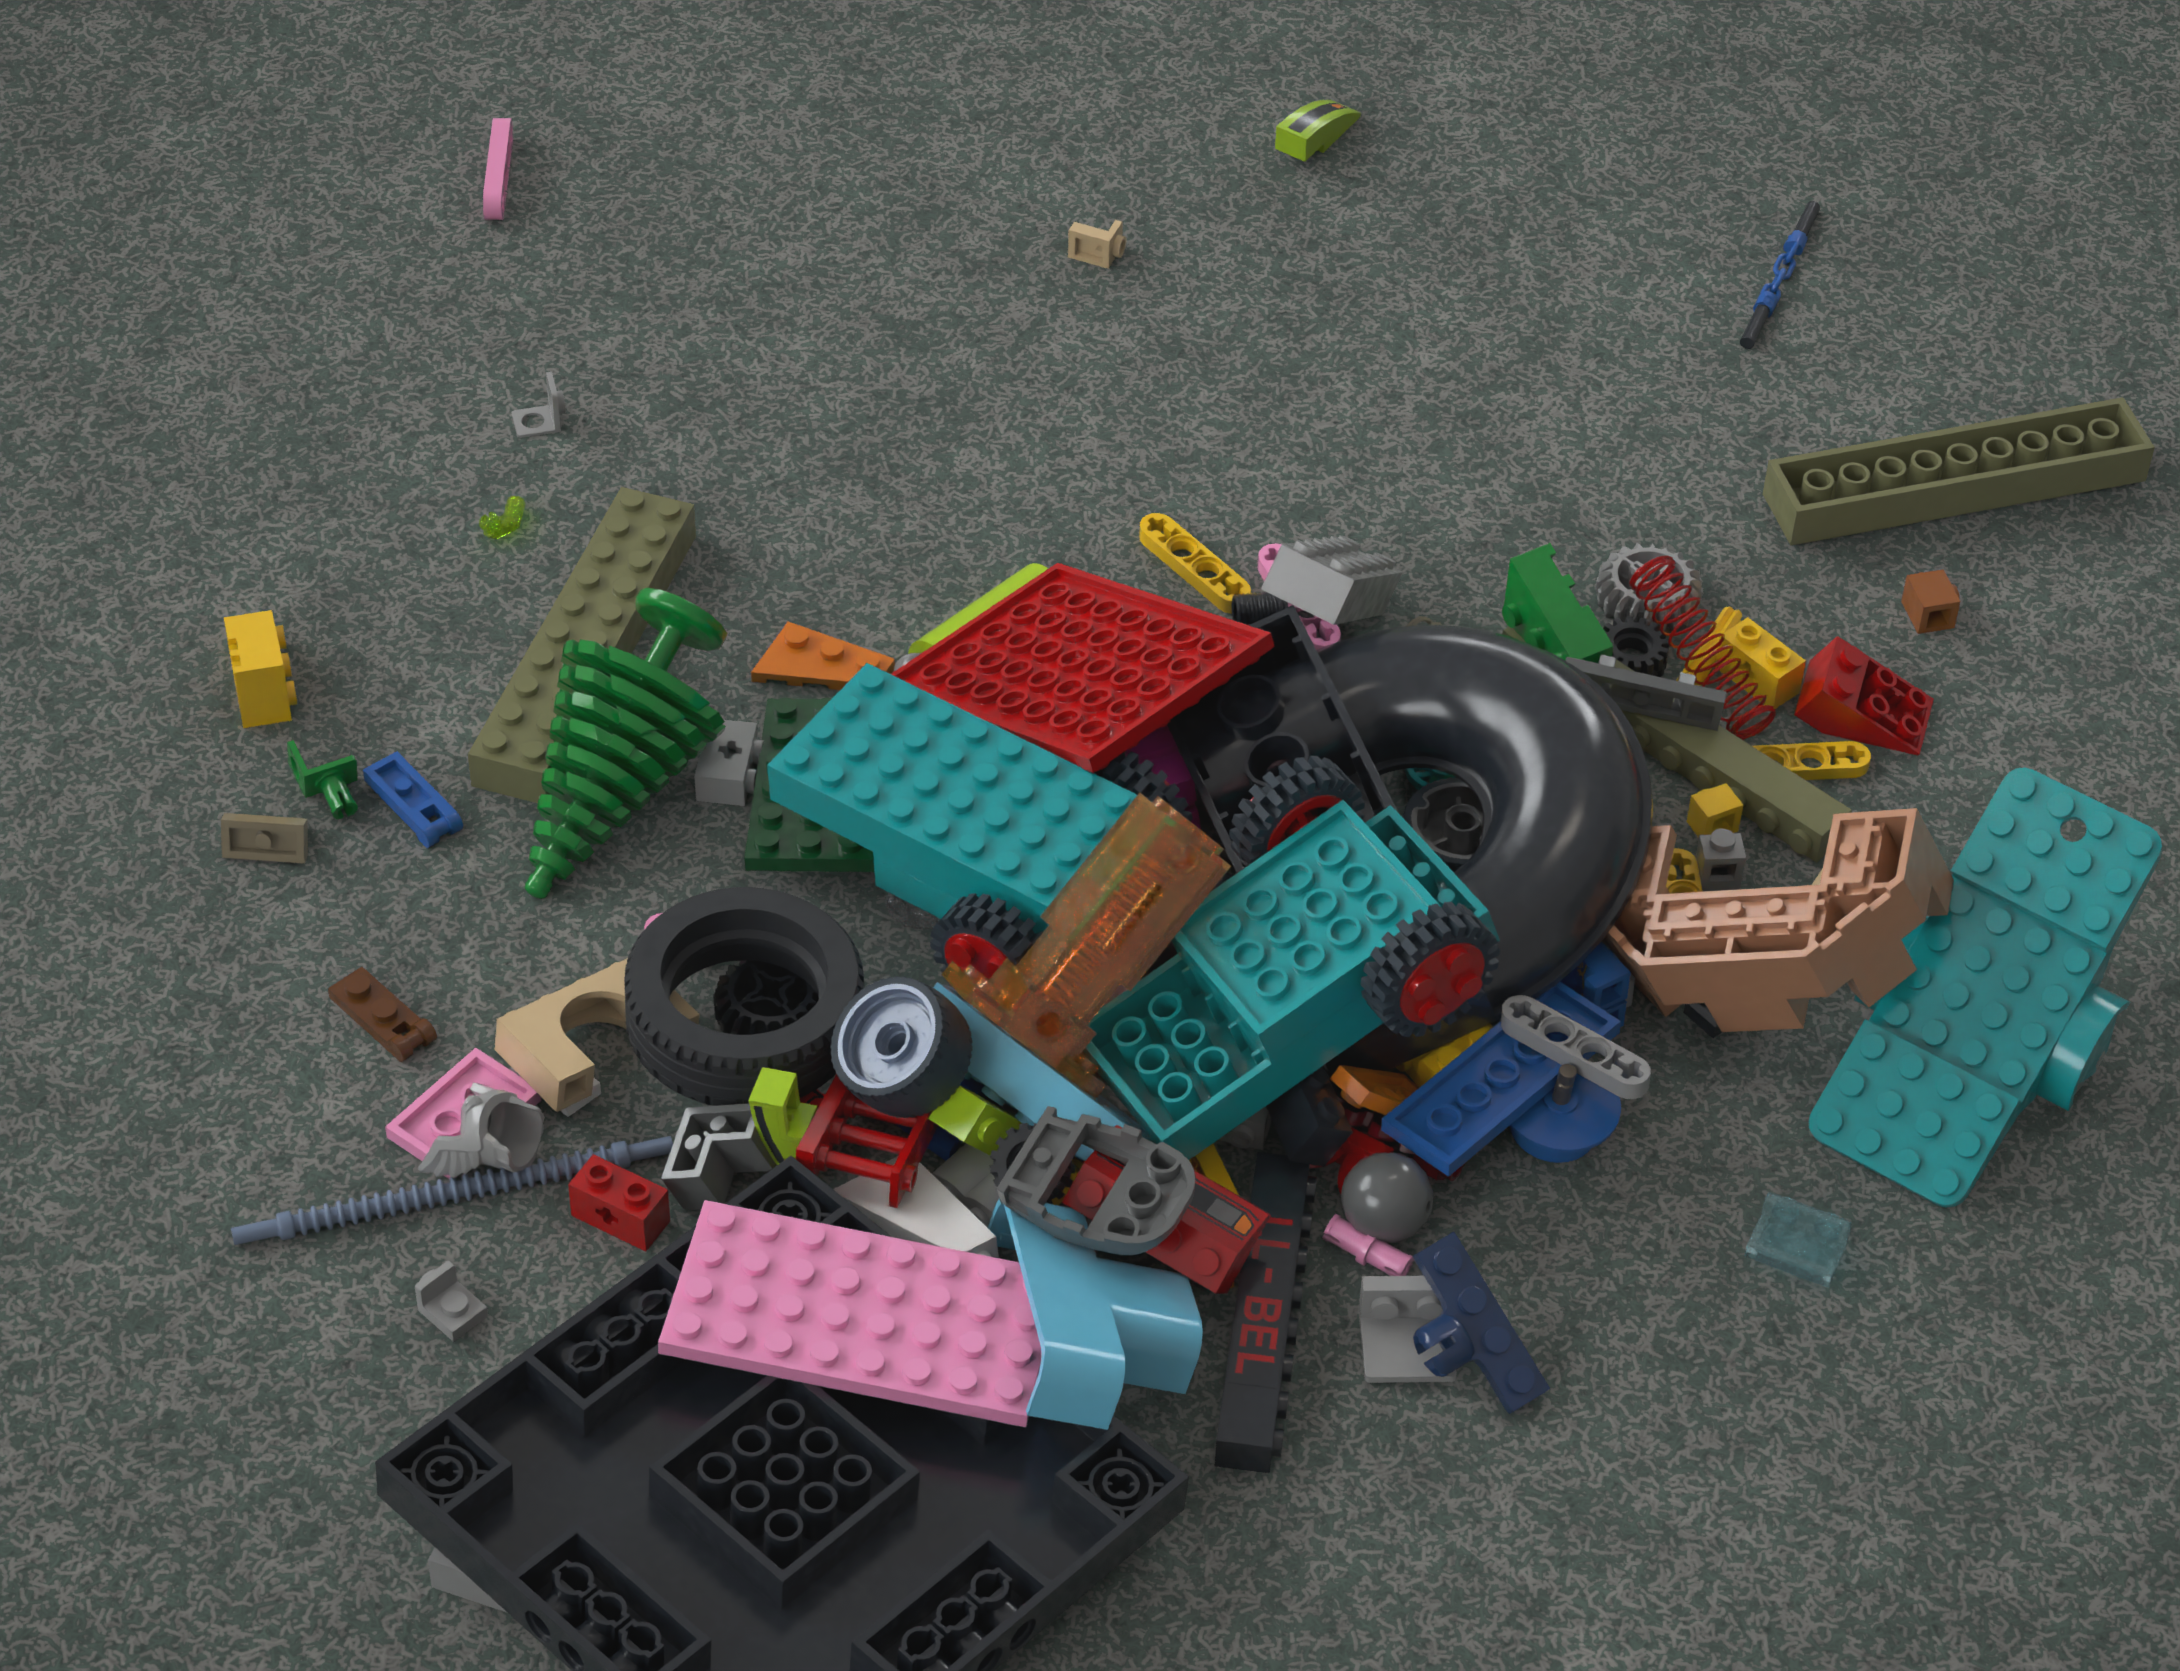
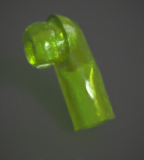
[479,495,526,539]

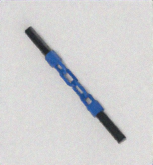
[1740,201,1820,349]

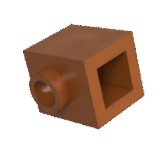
[1901,569,1961,634]

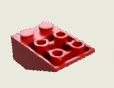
[1794,636,1934,755]

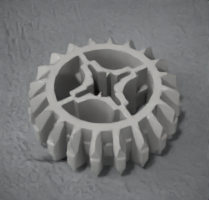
[1595,543,1703,631]

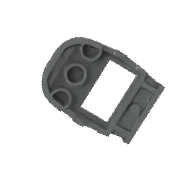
[996,1106,1195,1255]

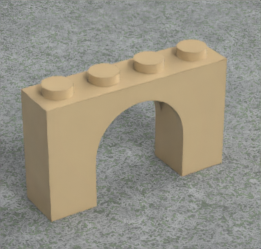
[495,958,700,1112]

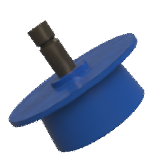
[1510,1064,1621,1163]

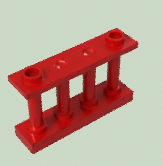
[796,1074,938,1208]

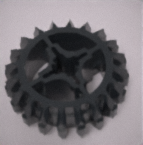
[713,960,819,1035]

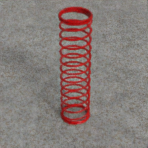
[1629,555,1776,740]

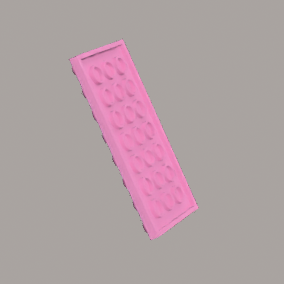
[658,1200,1041,1427]

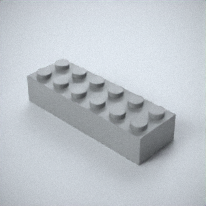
[1261,535,1403,625]

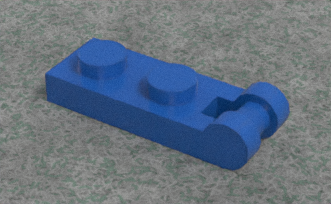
[363,751,463,848]

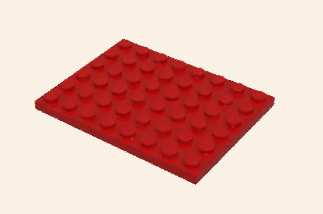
[891,563,1275,773]

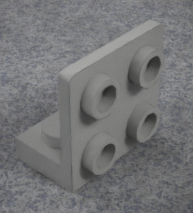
[1358,1276,1457,1383]

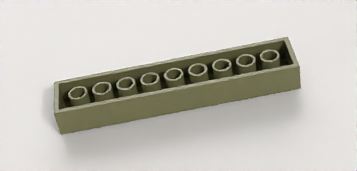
[1763,397,2155,546]
[468,487,696,803]

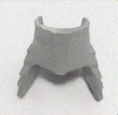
[418,1082,545,1178]

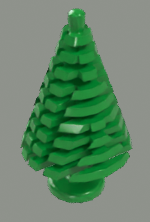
[525,588,727,899]

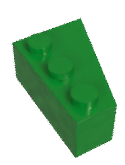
[1502,543,1614,664]

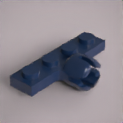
[1413,1232,1550,1414]

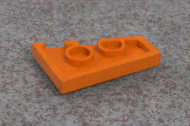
[751,621,895,690]
[1330,1065,1419,1115]

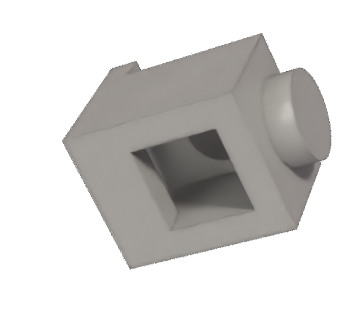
[1695,828,1746,891]

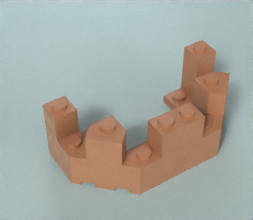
[1602,808,1954,1032]

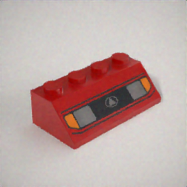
[1062,1125,1271,1294]

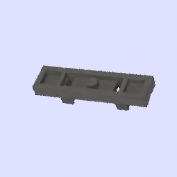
[1566,655,1727,731]

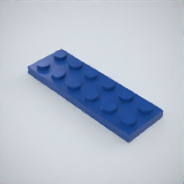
[1381,982,1621,1177]

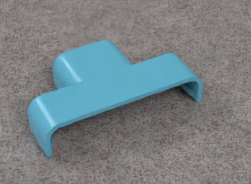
[988,1199,1203,1430]

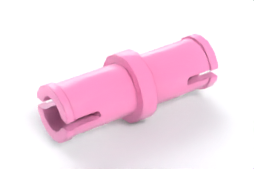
[1322,1214,1414,1276]

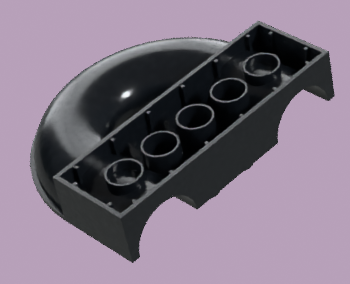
[1167,605,1653,1093]

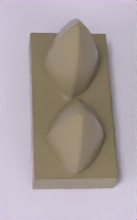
[221,813,308,863]

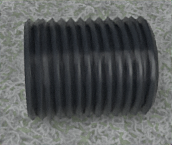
[1232,592,1288,625]

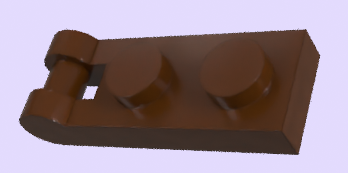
[328,967,437,1062]

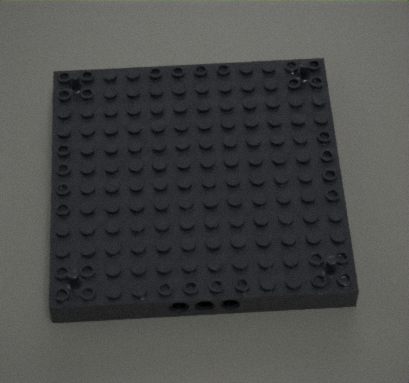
[375,1156,1189,1671]

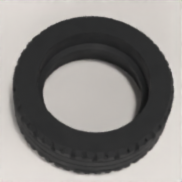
[624,887,864,1106]

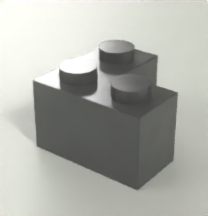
[661,1104,776,1210]

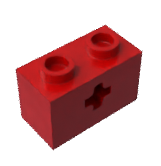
[568,1154,670,1252]

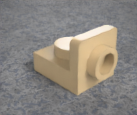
[1068,220,1127,269]

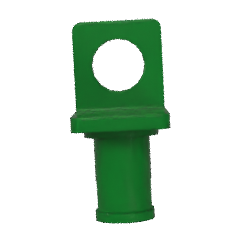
[287,740,358,820]

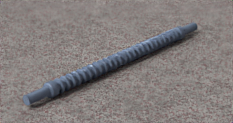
[231,1136,673,1245]

